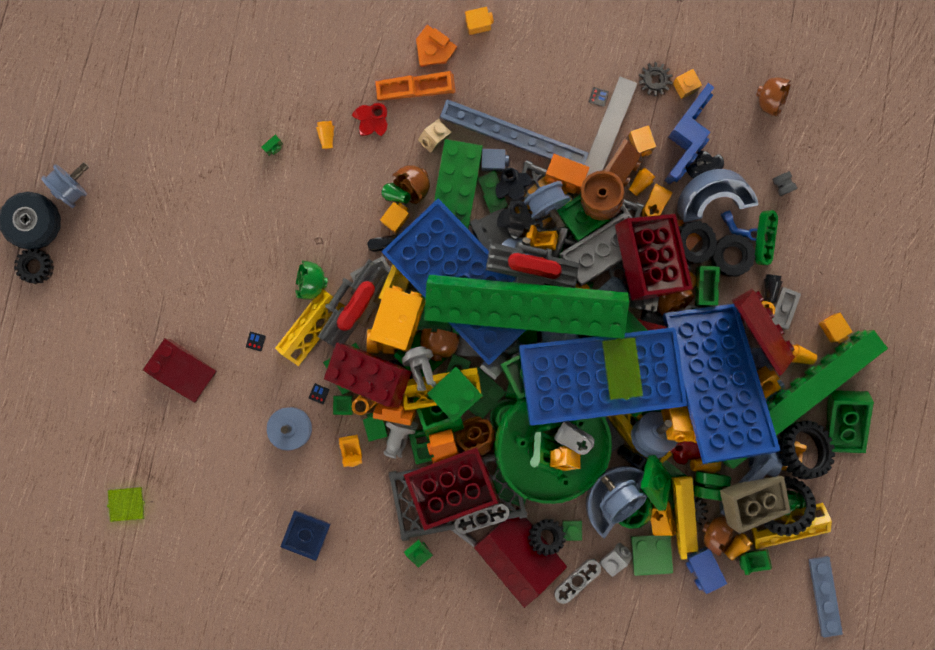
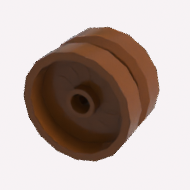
[581,170,624,220]

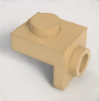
[418,119,452,153]

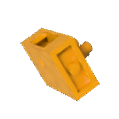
[369,286,425,352]
[661,406,697,443]

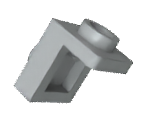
[599,542,633,577]

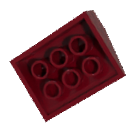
[615,214,693,301]
[732,289,795,376]
[404,447,500,531]
[474,507,567,608]

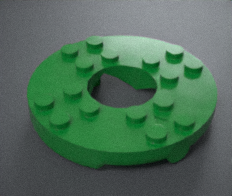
[494,397,612,504]

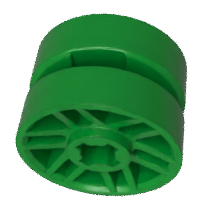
[693,471,732,501]

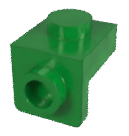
[404,540,433,568]
[739,549,772,575]

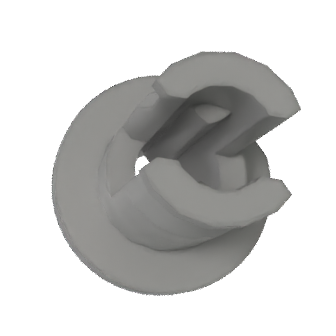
[402,347,436,391]
[384,421,418,459]

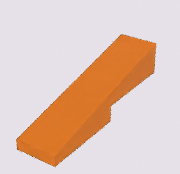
[375,71,456,101]

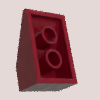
[143,338,217,403]

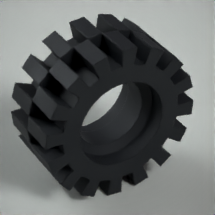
[14,249,54,284]
[528,519,566,556]

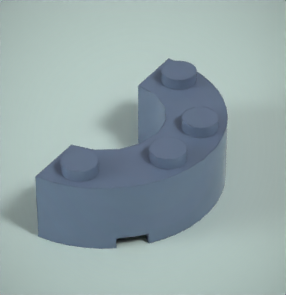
[677,169,758,222]
[586,466,644,539]

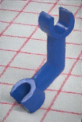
[721,210,758,241]

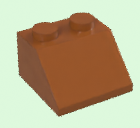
[605,139,642,187]

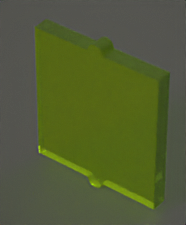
[107,487,145,522]

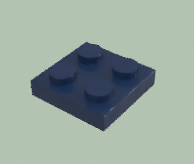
[280,510,331,561]

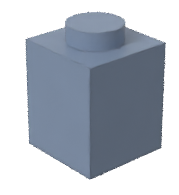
[482,149,509,172]

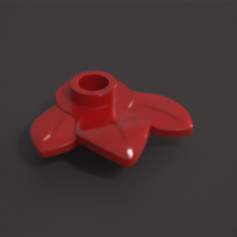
[352,103,388,136]
[670,441,701,465]

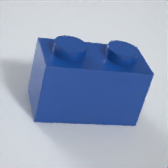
[685,546,727,594]

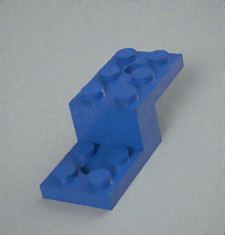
[664,83,714,185]

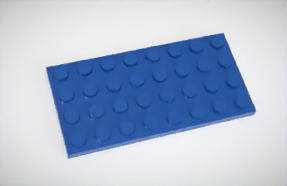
[382,199,526,365]
[663,304,780,464]
[519,327,688,426]

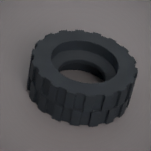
[679,221,717,264]
[710,234,756,277]

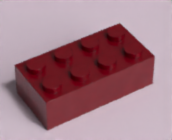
[324,343,412,408]

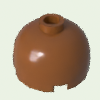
[756,77,791,117]
[392,165,430,204]
[657,290,695,316]
[420,328,460,361]
[456,417,495,456]
[702,516,734,557]

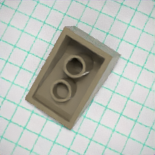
[720,476,790,533]

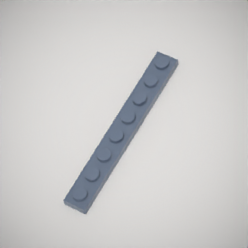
[440,99,589,165]

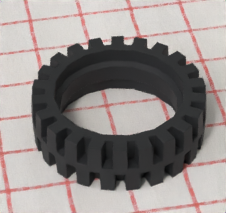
[778,420,835,480]
[763,476,816,536]

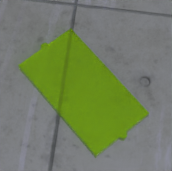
[602,338,643,400]

